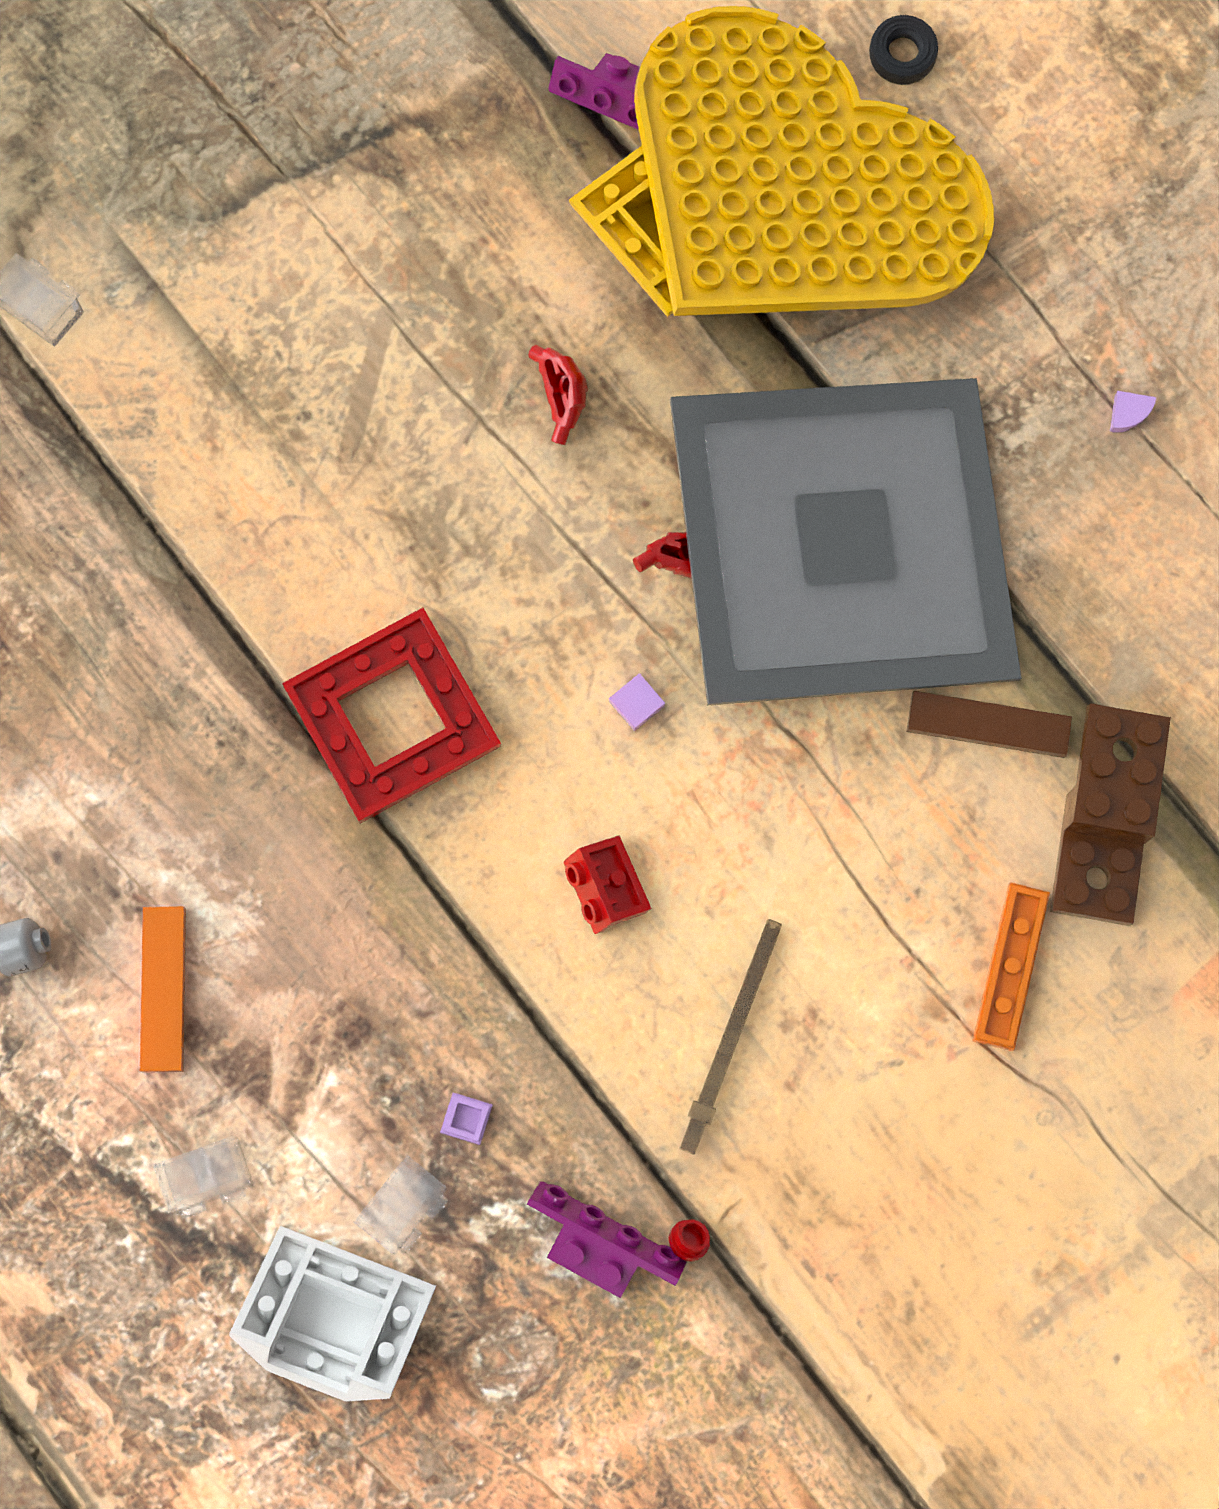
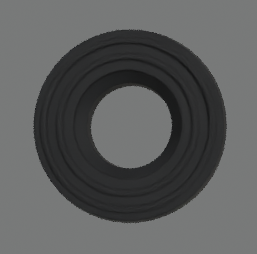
[869,15,938,85]

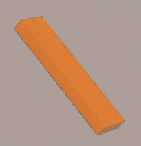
[972,882,1050,1051]
[140,906,186,1073]

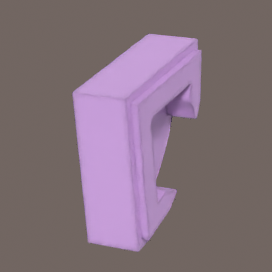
[1110,391,1156,432]

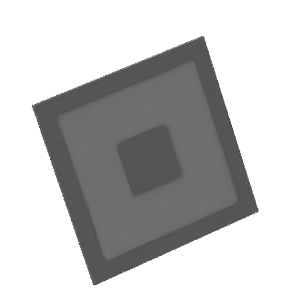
[670,378,1022,706]

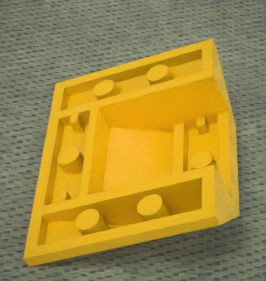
[569,146,673,317]

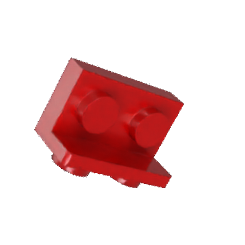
[564,835,652,934]

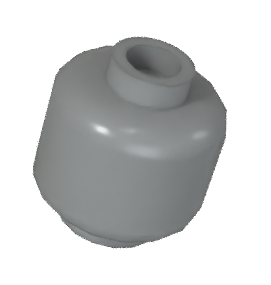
[0,918,51,976]

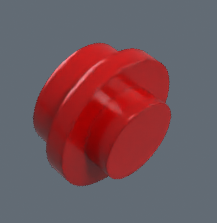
[668,1219,710,1262]

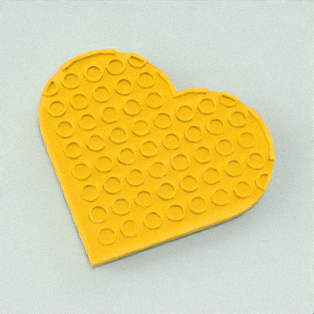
[634,6,994,316]

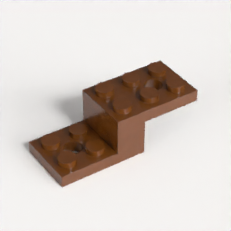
[1050,703,1171,926]

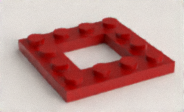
[282,607,501,824]

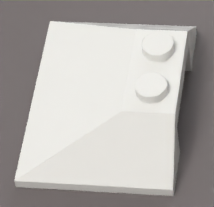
[229,1226,436,1401]

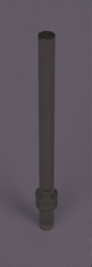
[679,919,782,1155]

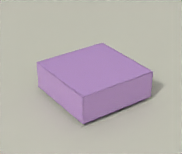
[609,673,665,731]
[440,1093,493,1145]

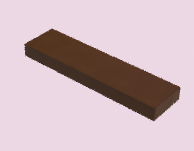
[906,691,1072,758]

